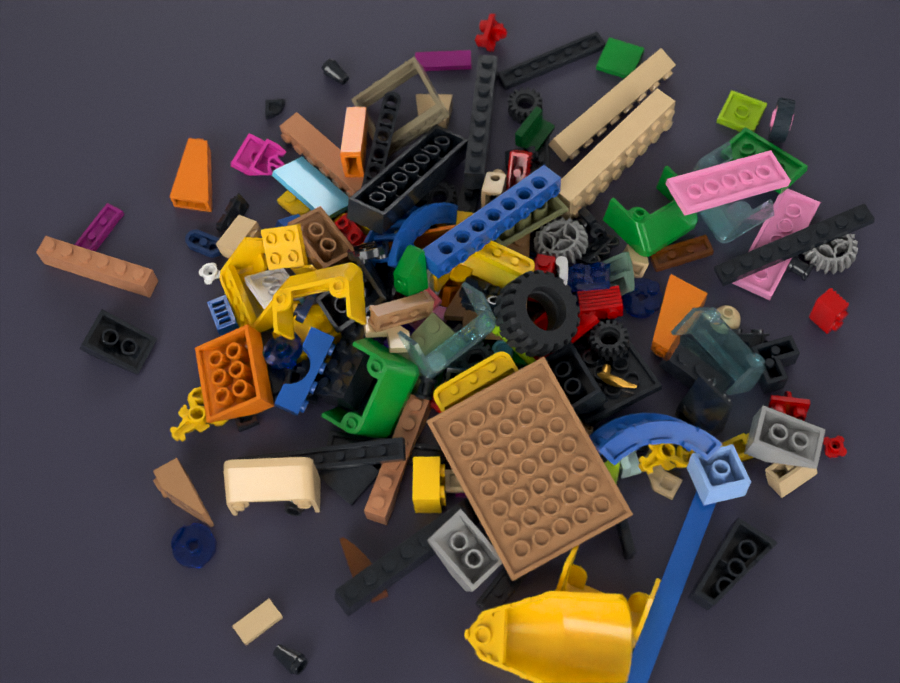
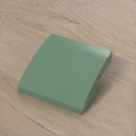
[592,252,635,296]

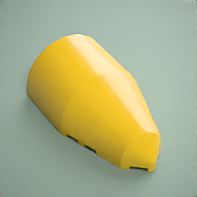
[464,591,633,683]

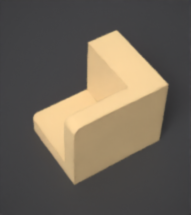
[623,244,649,279]

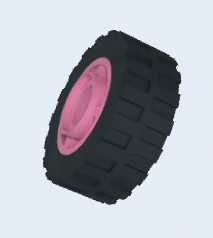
[768,97,796,143]

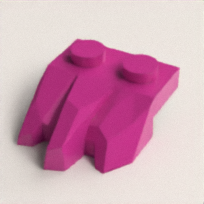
[231,133,286,176]

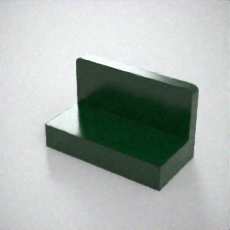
[515,107,555,152]

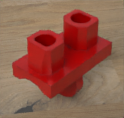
[475,13,507,52]
[334,213,366,247]
[768,391,810,421]

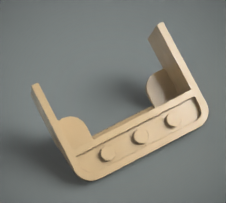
[224,457,321,516]

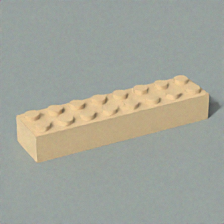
[557,89,675,220]

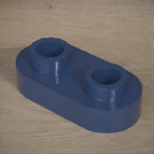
[185,230,221,258]
[293,293,318,323]

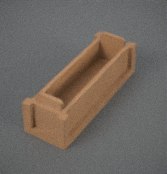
[368,290,434,332]

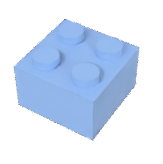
[687,445,751,505]

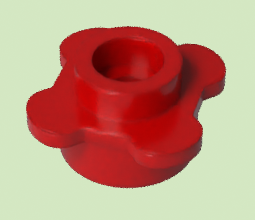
[823,436,847,458]

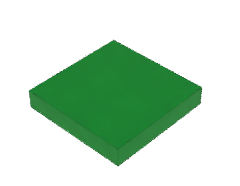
[596,37,645,79]

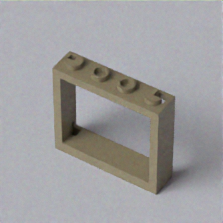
[351,57,450,158]

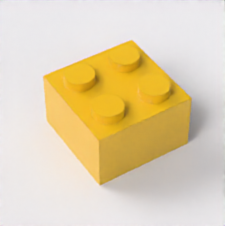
[412,457,446,513]

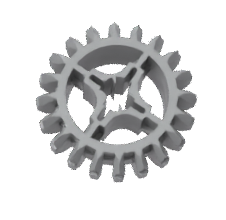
[534,217,588,264]
[802,234,858,275]

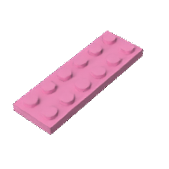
[665,150,791,216]
[732,189,821,300]

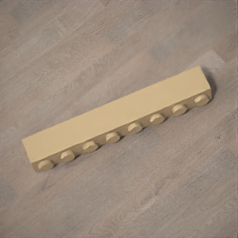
[549,48,676,162]

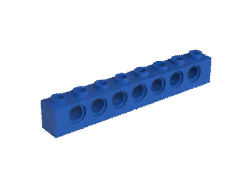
[422,165,561,279]

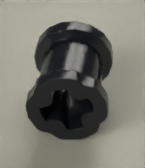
[786,256,814,281]
[414,375,438,401]

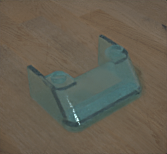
[690,141,774,243]
[397,282,496,379]
[671,307,766,395]

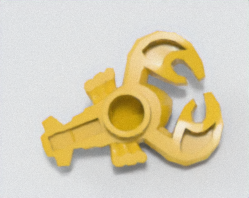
[170,387,229,441]
[638,444,694,474]

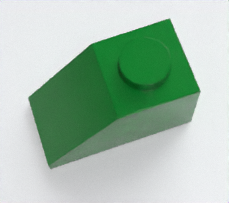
[393,244,428,297]

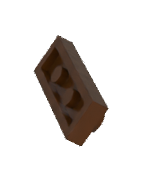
[649,234,714,272]

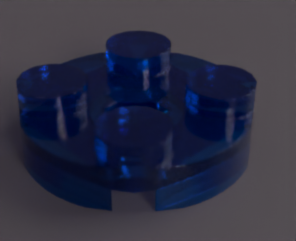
[621,278,662,318]
[263,332,304,369]
[171,523,217,569]

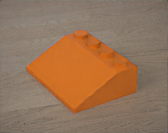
[195,324,274,423]

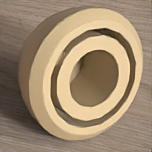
[711,305,741,333]

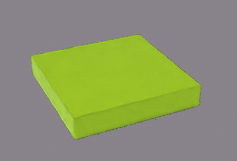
[716,90,768,132]

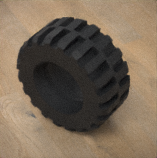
[494,270,580,357]

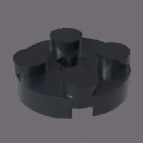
[347,240,390,265]

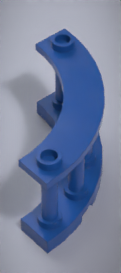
[358,202,458,268]
[589,413,723,466]

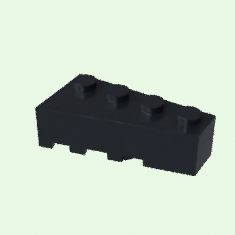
[688,518,778,610]

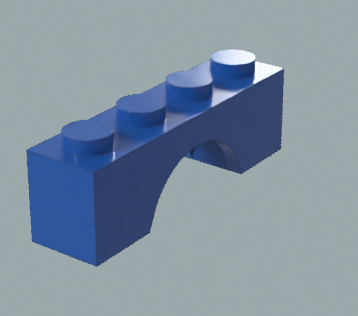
[274,326,336,416]

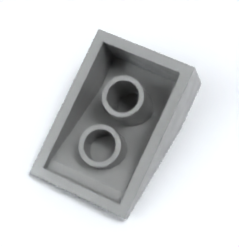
[744,406,825,469]
[427,509,502,592]

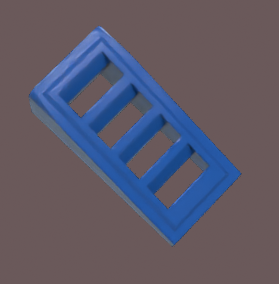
[207,295,239,336]

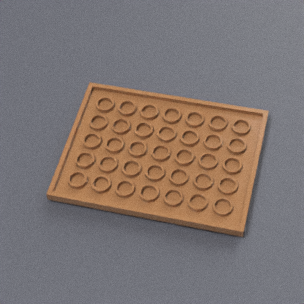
[427,357,633,581]

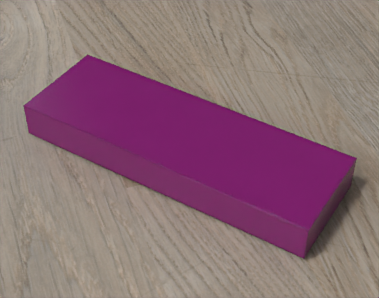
[415,50,471,71]
[74,203,124,251]

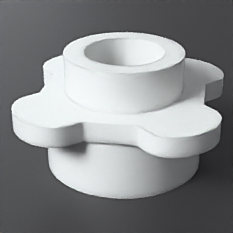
[199,262,220,284]

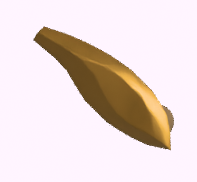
[597,364,637,388]

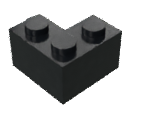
[747,335,800,394]

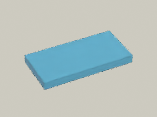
[272,156,350,219]

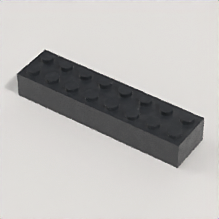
[347,125,468,235]
[314,251,427,410]

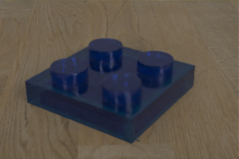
[567,262,611,292]

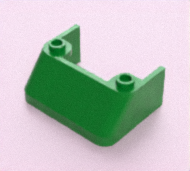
[603,166,698,257]
[321,338,419,438]

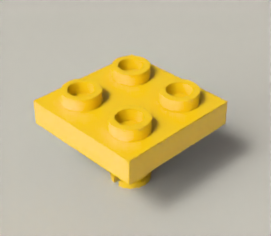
[261,224,308,270]

